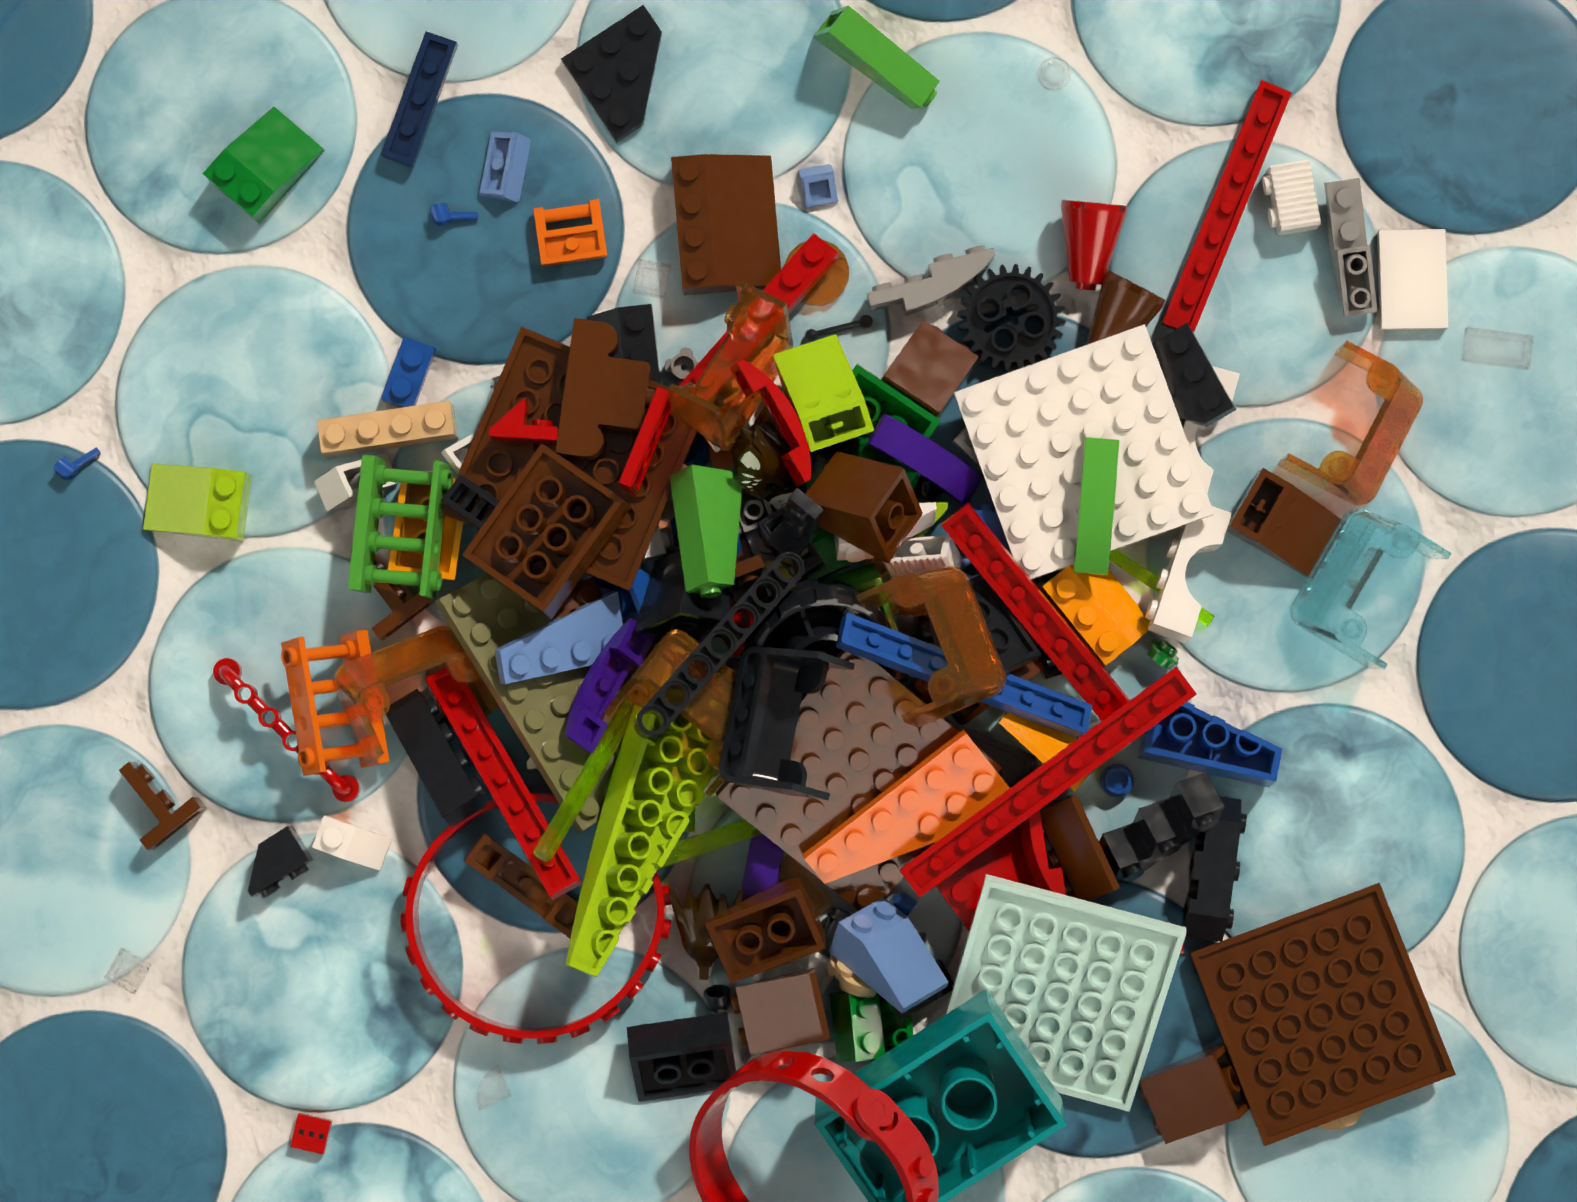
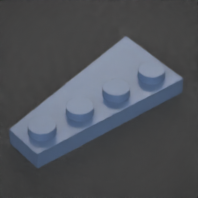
[495,591,623,684]

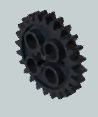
[957,264,1066,373]

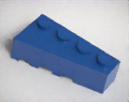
[1138,702,1282,787]

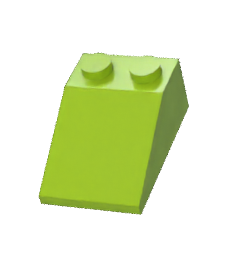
[143,464,252,542]

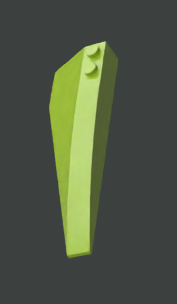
[565,641,738,977]

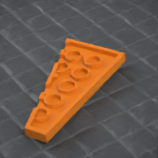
[802,729,1010,884]

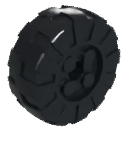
[741,579,898,677]

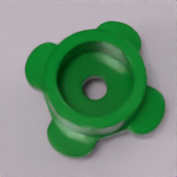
[1147,639,1179,670]

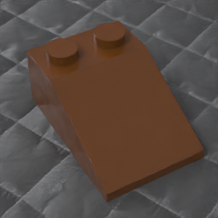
[705,875,826,984]

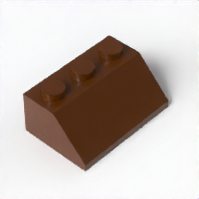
[1040,795,1120,901]

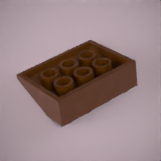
[671,154,781,296]
[462,443,631,619]

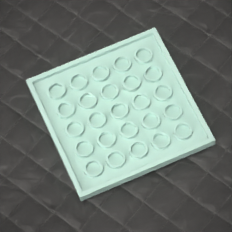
[945,874,1186,1112]

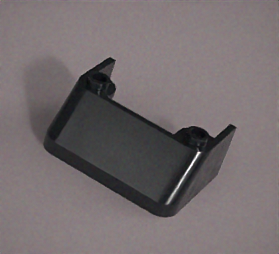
[719,646,855,800]

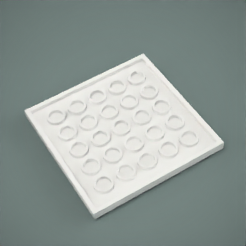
[954,324,1214,579]

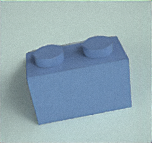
[829,897,948,1013]

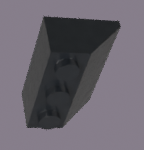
[587,304,661,384]
[627,1012,739,1102]

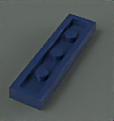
[381,31,458,168]

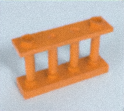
[281,630,390,776]

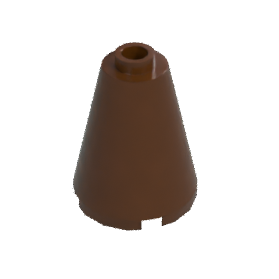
[1086,270,1166,345]

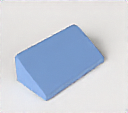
[479,131,531,202]

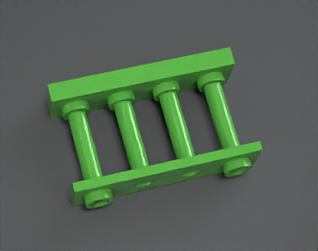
[348,454,453,599]

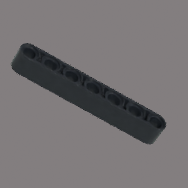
[634,552,805,740]

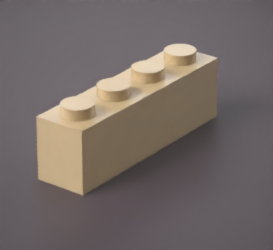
[317,401,459,458]

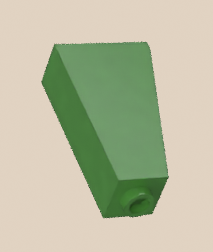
[813,5,940,109]
[670,465,742,598]

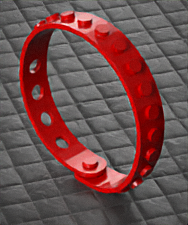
[400,793,672,1044]
[689,1050,939,1202]

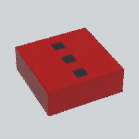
[290,1113,333,1154]

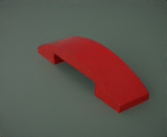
[730,359,811,486]
[1020,769,1066,895]

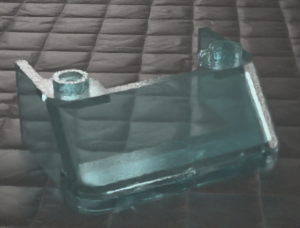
[1290,508,1452,670]

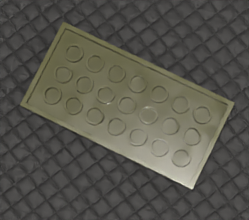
[436,573,639,834]

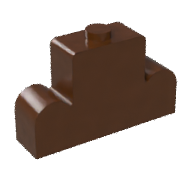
[555,318,655,461]

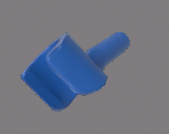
[430,203,478,226]
[53,447,101,480]
[893,891,918,916]

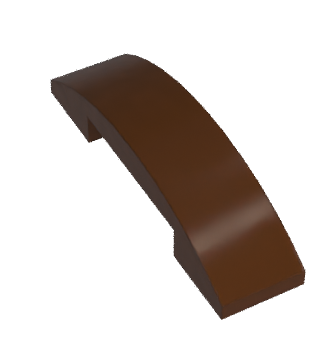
[463,833,578,938]

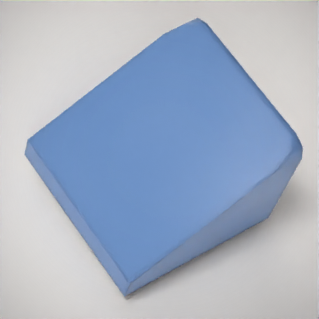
[799,164,838,208]

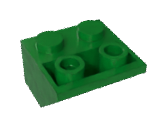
[830,991,913,1062]

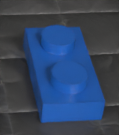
[381,337,436,408]

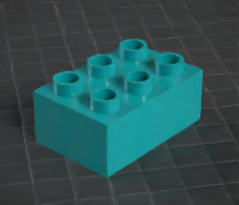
[814,988,1067,1202]

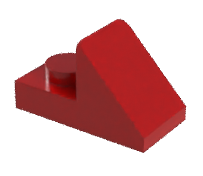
[489,398,559,445]

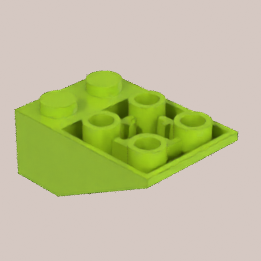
[772,334,874,452]

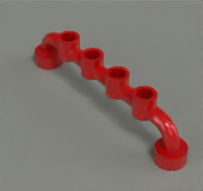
[213,658,361,802]

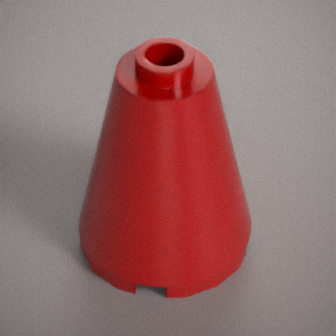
[1061,200,1128,291]

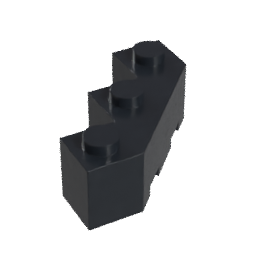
[1099,772,1224,881]
[1182,796,1247,942]

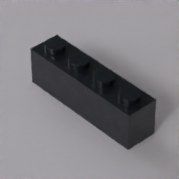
[383,689,486,827]

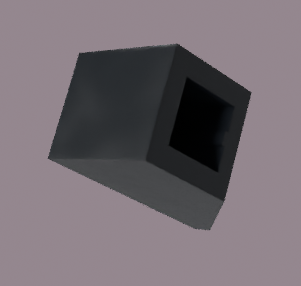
[248,826,314,898]

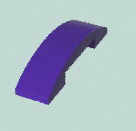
[867,413,982,506]
[565,619,656,753]
[741,826,784,902]

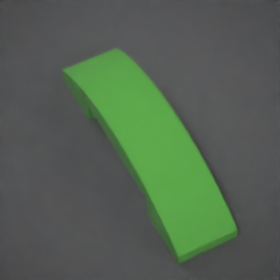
[1074,437,1119,575]

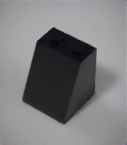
[635,549,730,642]

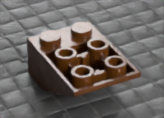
[1227,468,1344,579]

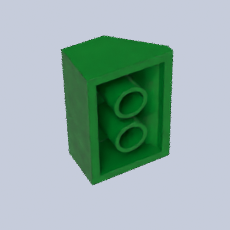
[852,363,941,465]

